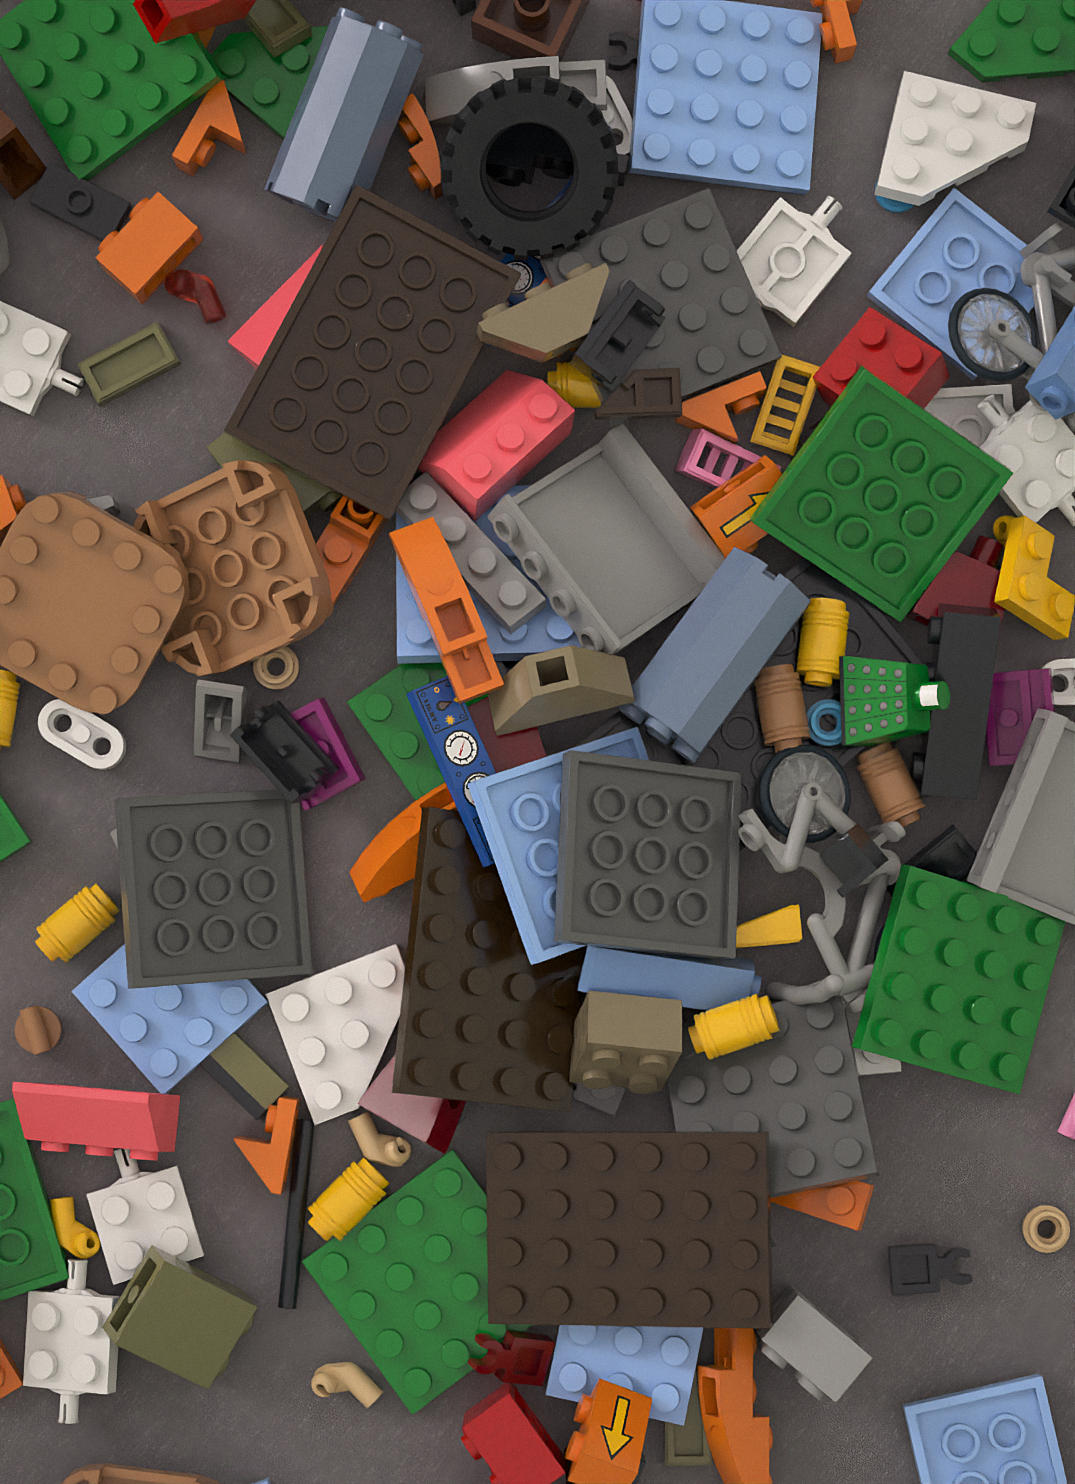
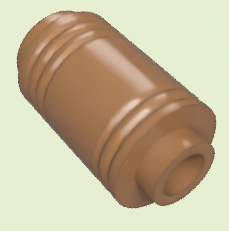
[754,664,811,753]
[856,742,926,827]

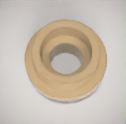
[253,646,300,690]
[1022,1205,1070,1253]

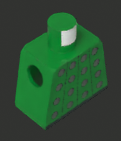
[839,656,950,747]

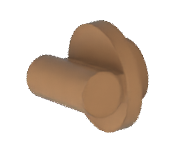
[14,1005,62,1055]

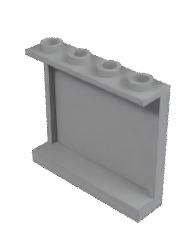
[487,424,726,655]
[966,708,1075,925]

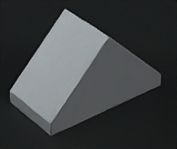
[193,679,251,763]

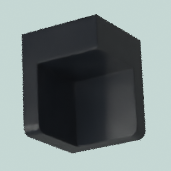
[819,824,889,898]

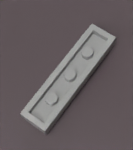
[396,472,546,635]

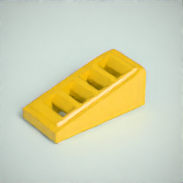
[750,354,821,456]
[736,904,802,948]

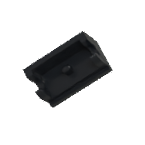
[570,280,666,394]
[230,701,340,804]

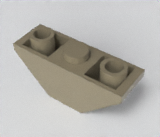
[476,263,610,363]
[488,645,635,736]

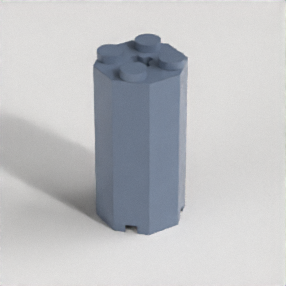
[264,7,424,222]
[618,547,810,763]

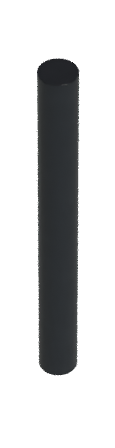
[278,1119,315,1309]

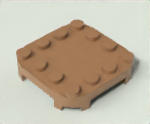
[132,460,334,676]
[0,491,192,714]

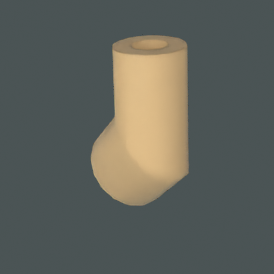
[348,1111,412,1167]
[311,1362,383,1408]

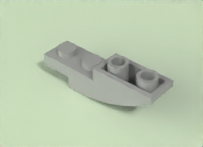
[425,56,607,125]

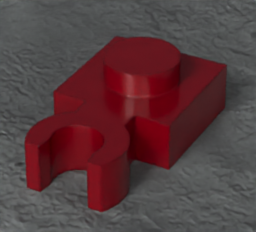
[468,1330,555,1386]

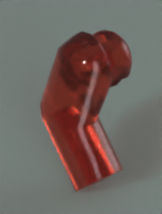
[164,269,227,324]

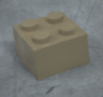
[569,990,682,1094]

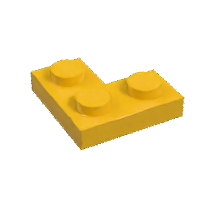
[994,516,1075,640]

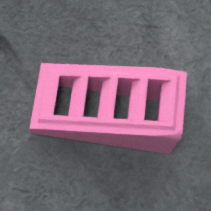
[675,428,781,489]

